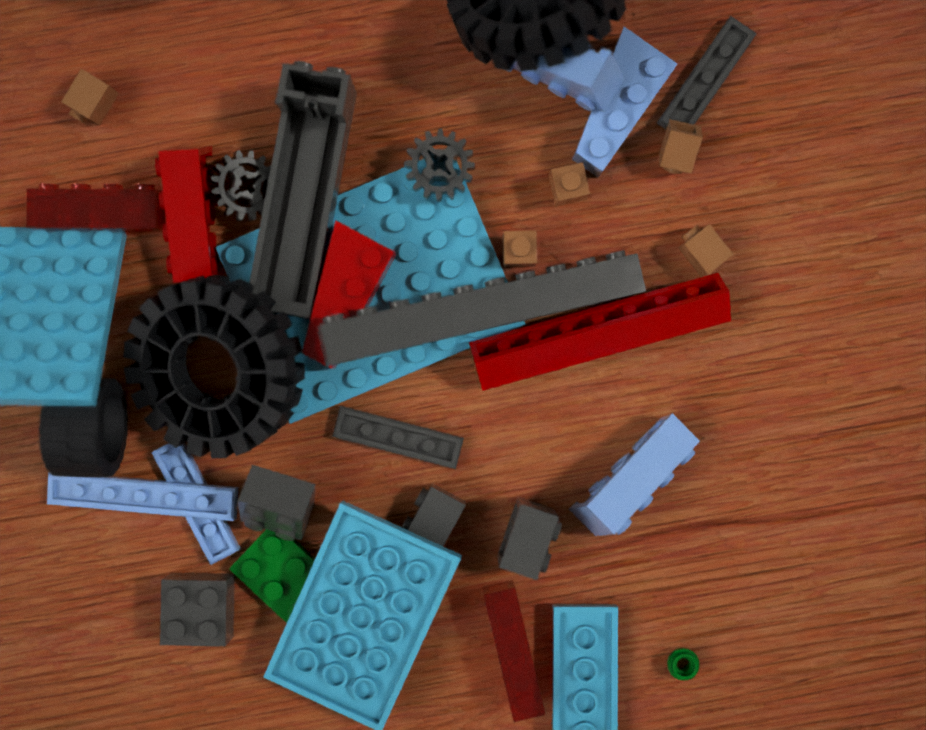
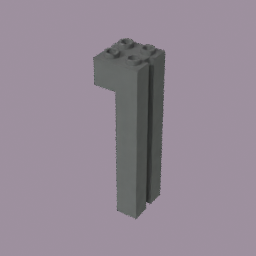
[249,61,357,319]

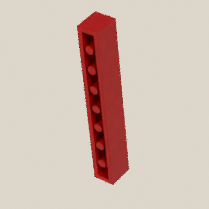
[469,273,731,391]

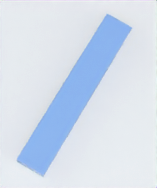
[47,472,238,521]

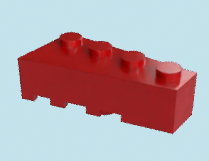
[155,146,219,283]
[302,220,396,369]

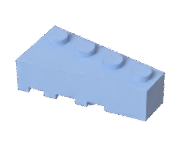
[572,27,677,177]
[506,45,625,113]
[569,413,700,536]

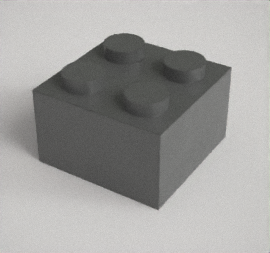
[238,465,316,541]
[497,496,562,580]
[160,572,235,646]

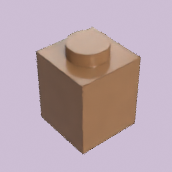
[61,69,119,126]
[659,119,703,174]
[548,162,590,207]
[678,224,734,277]
[502,230,537,267]

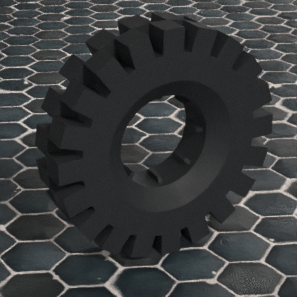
[446,0,626,71]
[123,275,305,459]

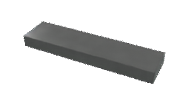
[656,16,757,130]
[332,405,464,469]

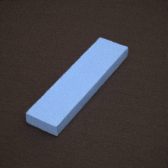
[151,443,241,565]

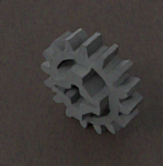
[404,128,475,202]
[208,150,271,221]

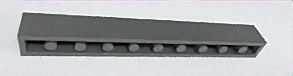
[317,250,646,367]

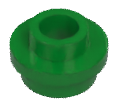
[667,647,700,681]

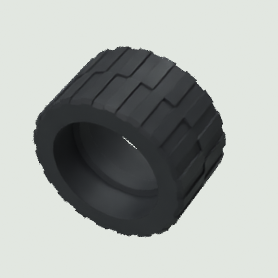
[39,378,128,478]

